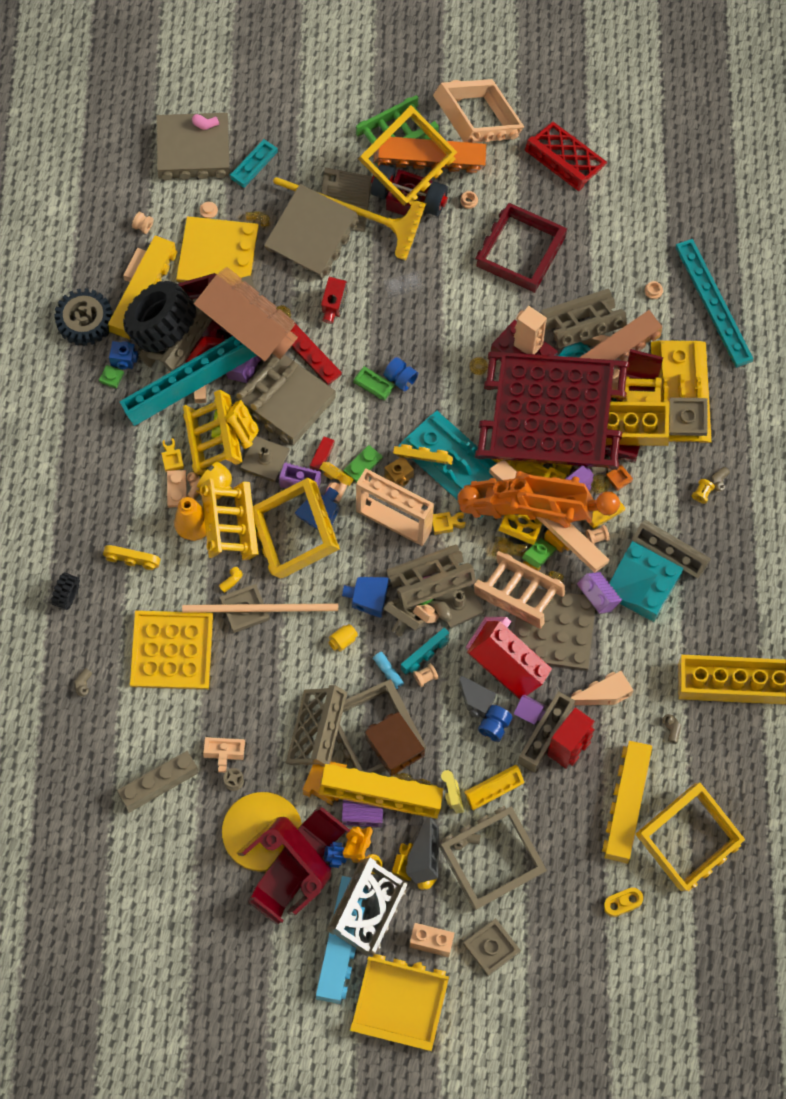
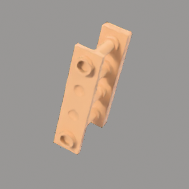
[474,551,565,629]

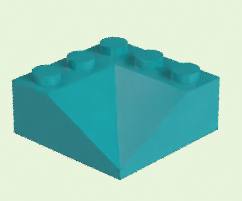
[609,541,684,622]

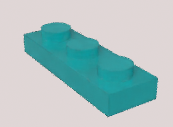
[230,139,278,188]
[401,627,449,675]

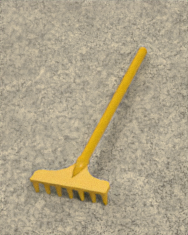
[273,177,426,261]

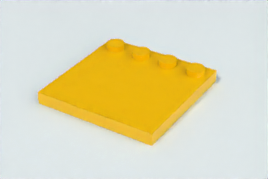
[176,216,259,282]
[130,611,213,690]

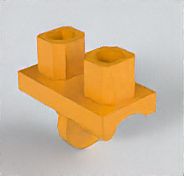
[343,827,373,863]

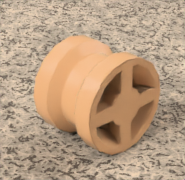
[132,212,154,234]

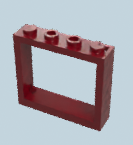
[475,203,567,293]

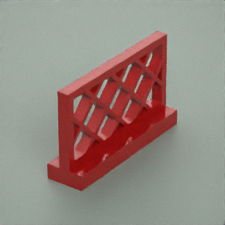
[525,122,607,191]

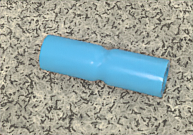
[373,652,404,689]

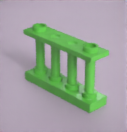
[356,95,439,165]

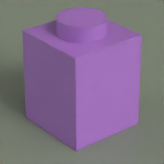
[514,695,546,725]

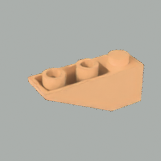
[571,671,633,706]

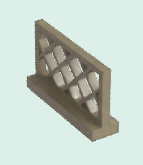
[286,685,347,767]

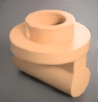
[326,482,347,503]

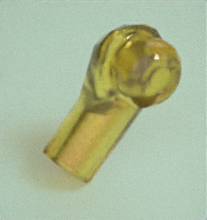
[245,211,270,227]

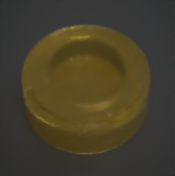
[591,475,610,494]

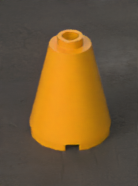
[174,497,206,541]

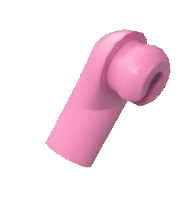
[192,114,219,130]

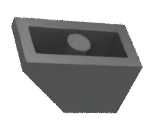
[459,675,496,719]

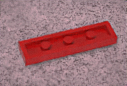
[290,322,342,385]

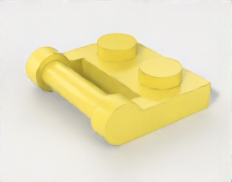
[441,770,464,814]

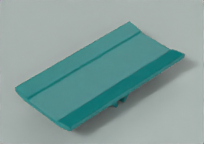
[398,411,497,520]

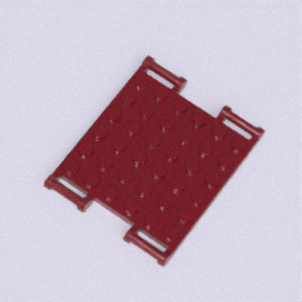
[475,352,630,470]

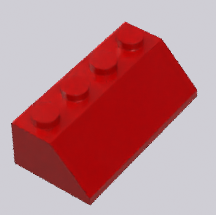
[467,621,552,699]

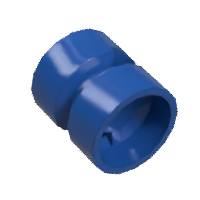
[383,357,419,392]
[478,705,513,742]

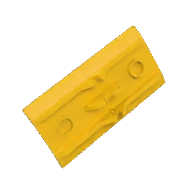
[651,340,712,443]

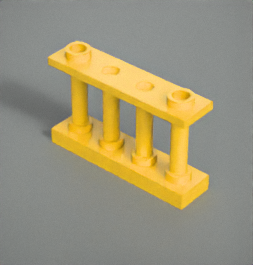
[183,390,242,477]
[200,479,259,560]

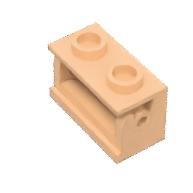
[409,923,455,957]

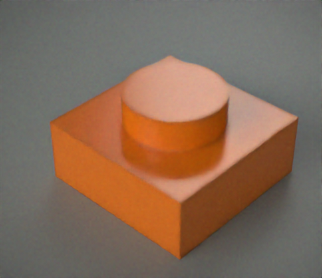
[606,465,633,491]

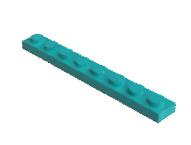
[675,239,754,368]

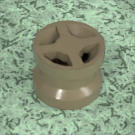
[223,768,244,791]

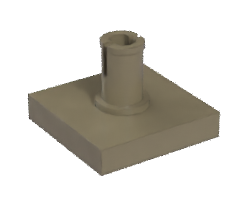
[240,436,290,482]
[434,585,484,629]
[384,598,428,636]

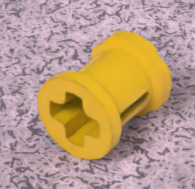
[691,479,715,504]

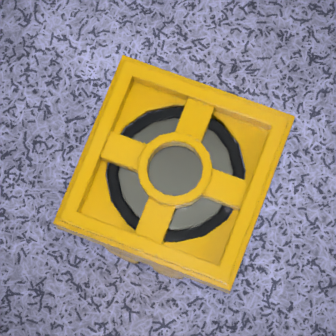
[498,514,543,545]

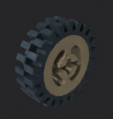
[54,288,113,346]

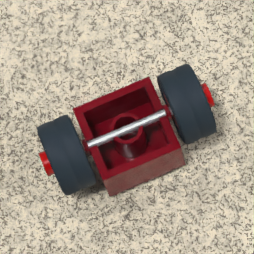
[371,164,448,216]

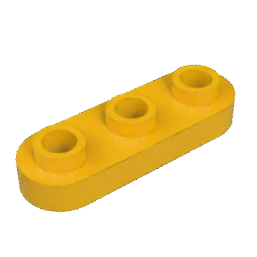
[103,545,161,570]

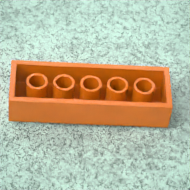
[373,136,486,173]

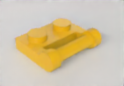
[623,377,661,402]
[225,400,259,449]

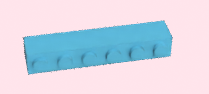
[316,876,369,1004]

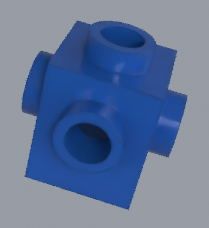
[109,341,138,369]

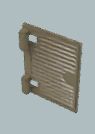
[321,167,372,232]

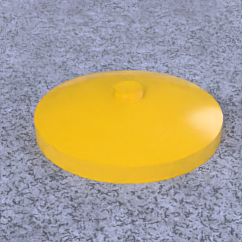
[222,792,302,872]

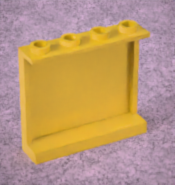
[350,954,449,1051]

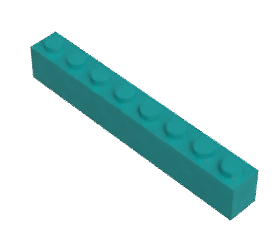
[119,336,257,426]

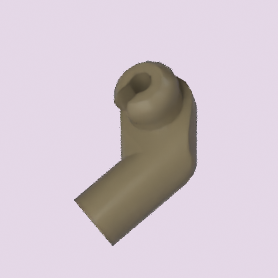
[711,466,730,492]
[428,601,452,622]
[74,668,92,697]
[663,714,681,744]
[452,833,481,850]

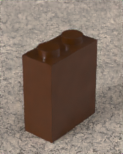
[365,711,425,777]

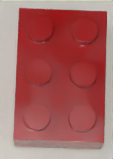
[547,707,595,769]

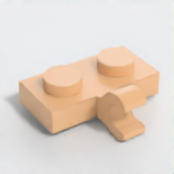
[203,737,245,773]

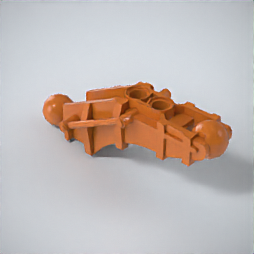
[457,471,620,528]

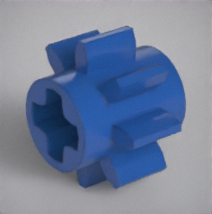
[324,842,347,868]

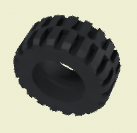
[123,281,196,353]

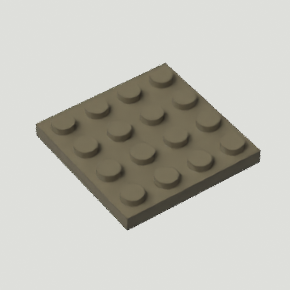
[514,586,595,671]

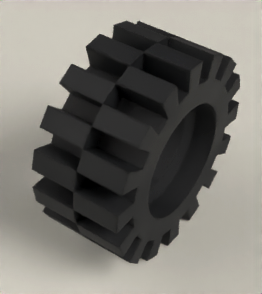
[51,572,80,610]

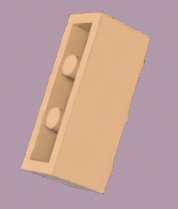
[514,306,547,354]

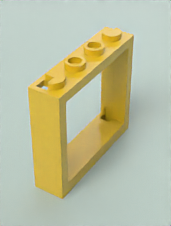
[358,105,457,206]
[253,478,340,579]
[635,782,745,892]

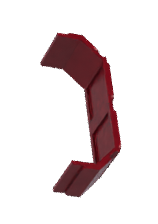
[605,349,664,463]
[248,807,350,925]

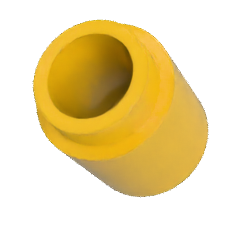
[328,624,358,652]

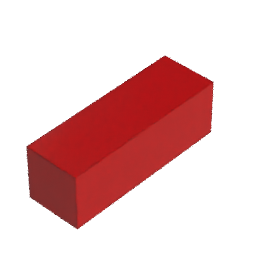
[310,436,335,473]

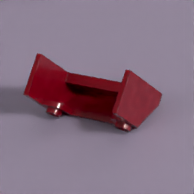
[237,817,332,915]

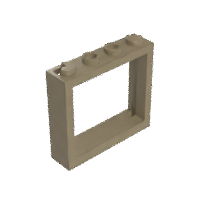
[336,679,426,774]
[439,806,547,911]

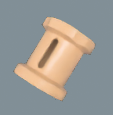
[586,525,610,544]
[413,663,438,687]

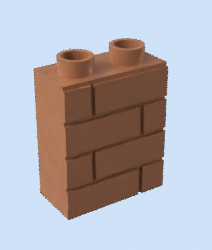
[194,267,298,361]

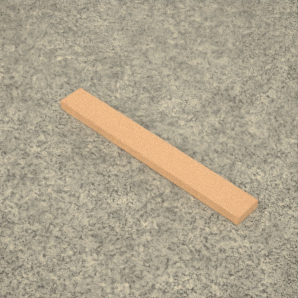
[489,460,610,573]

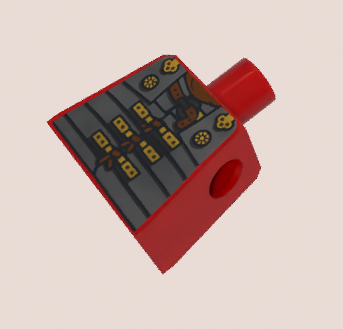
[321,277,348,324]

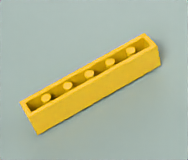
[108,235,177,340]
[602,740,652,864]
[319,764,444,819]

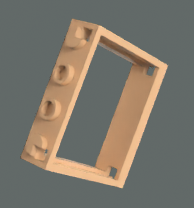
[433,79,524,143]
[356,469,434,547]

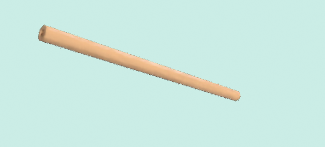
[182,603,338,613]

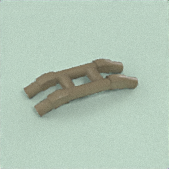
[236,355,299,410]

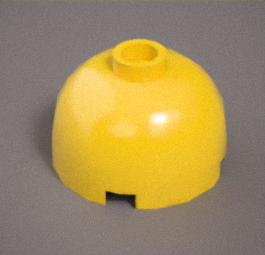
[196,461,232,500]

